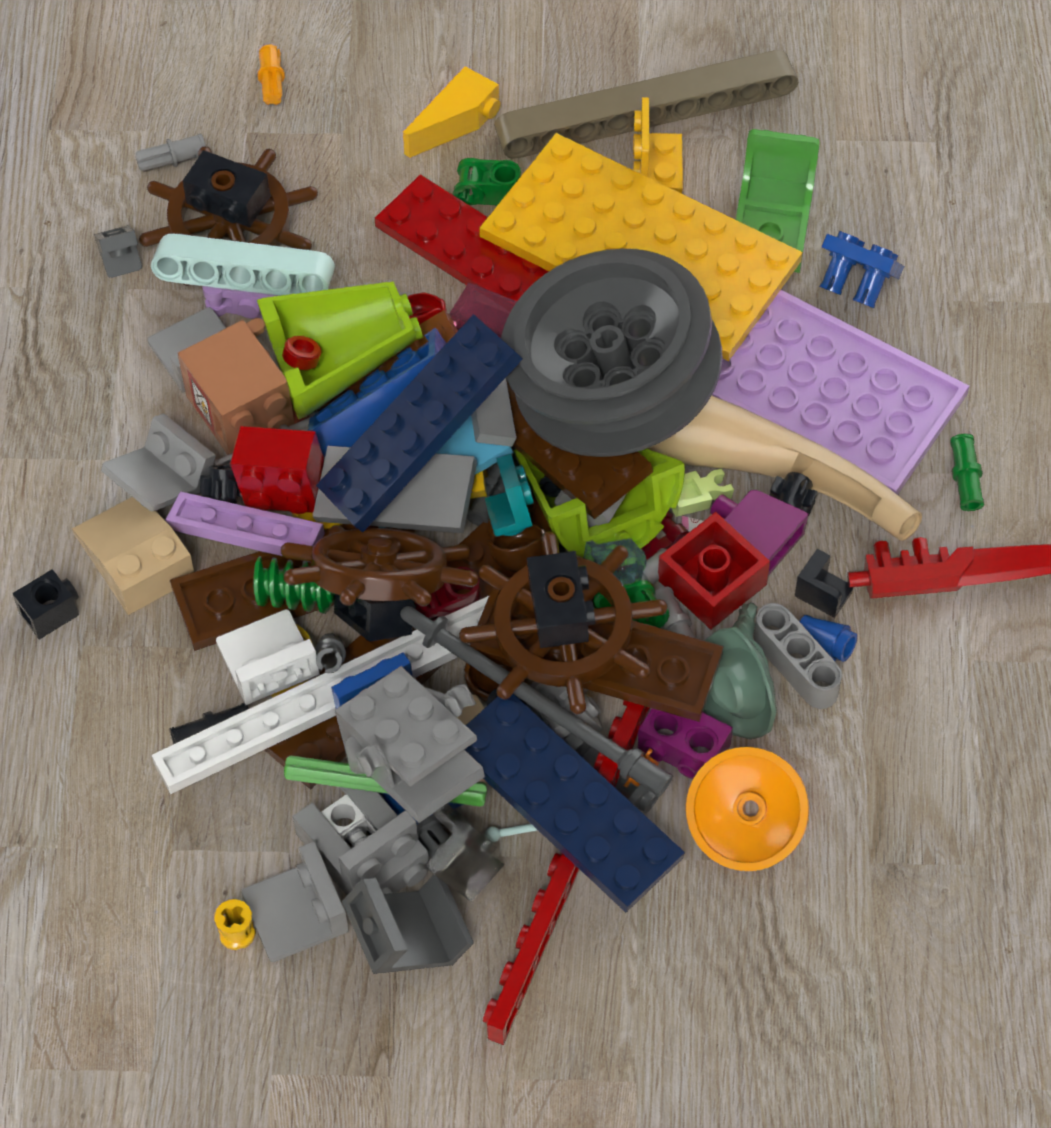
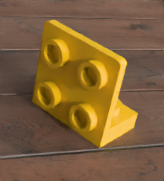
[633,97,683,194]

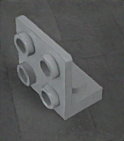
[148,307,226,393]
[101,413,216,512]
[242,841,349,962]

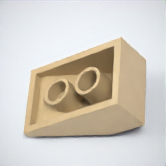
[72,497,194,615]

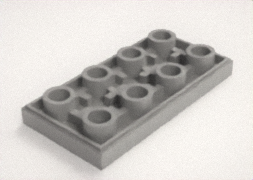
[313,446,477,533]

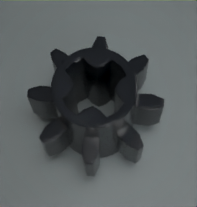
[200,465,242,504]
[769,472,818,516]

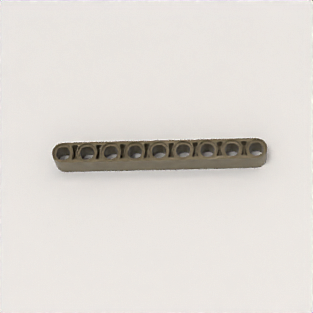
[494,50,799,159]

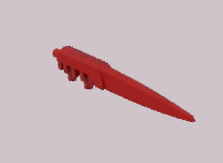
[847,537,1051,599]

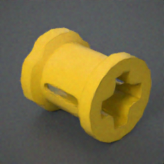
[214,899,256,950]

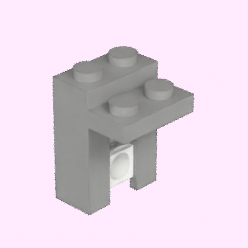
[293,787,430,895]

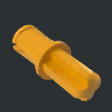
[257,44,285,105]

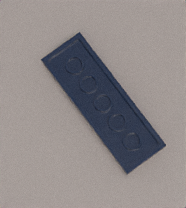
[316,314,523,533]
[464,694,685,913]

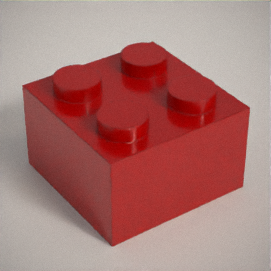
[230,426,324,514]
[658,512,770,630]

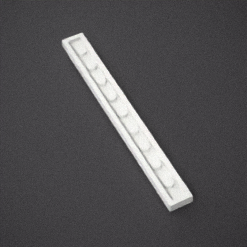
[152,596,489,794]

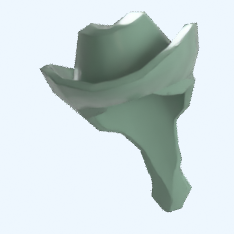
[704,602,777,740]

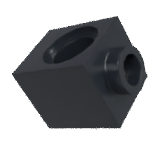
[12,569,79,640]

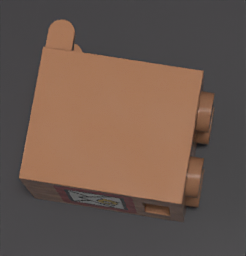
[177,318,294,455]

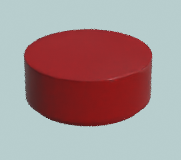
[282,336,321,370]

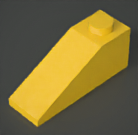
[403,66,501,158]

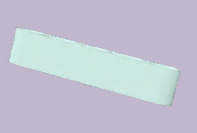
[151,234,335,296]

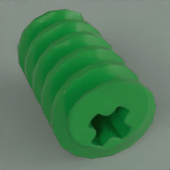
[253,556,335,614]

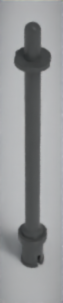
[400,606,673,798]

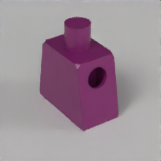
[710,490,808,576]

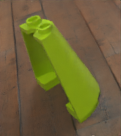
[257,281,423,419]
[514,449,685,562]

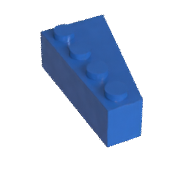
[308,328,446,457]

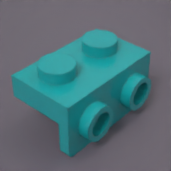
[485,454,534,537]

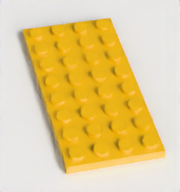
[480,133,803,362]

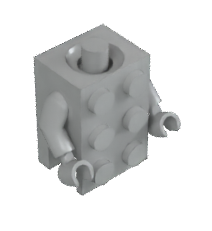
[335,666,485,823]

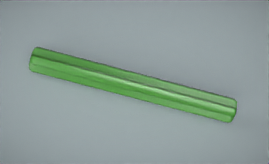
[284,755,487,807]

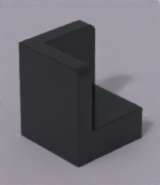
[795,549,853,618]

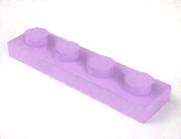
[165,491,324,563]

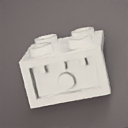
[216,610,320,705]

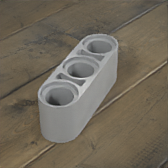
[754,603,842,709]

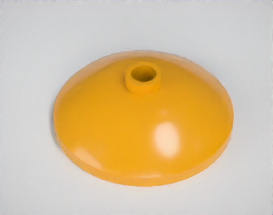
[686,747,809,871]

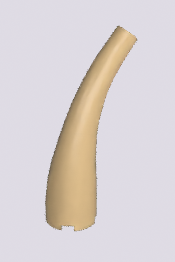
[646,396,922,541]

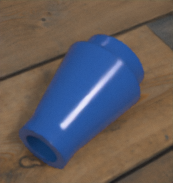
[799,615,857,662]

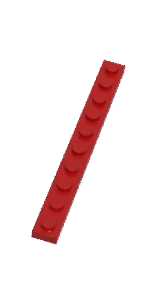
[483,700,650,1045]

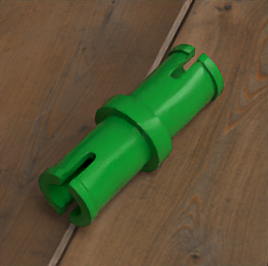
[950,433,984,512]

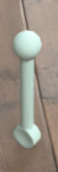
[485,823,538,842]

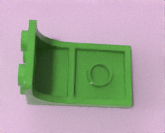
[735,129,820,273]

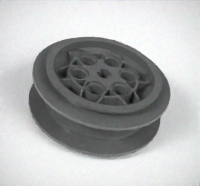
[501,248,723,457]

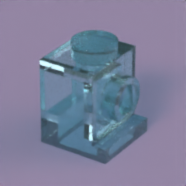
[583,538,646,586]

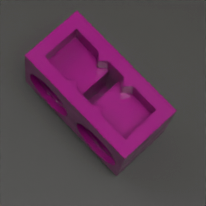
[637,708,733,779]

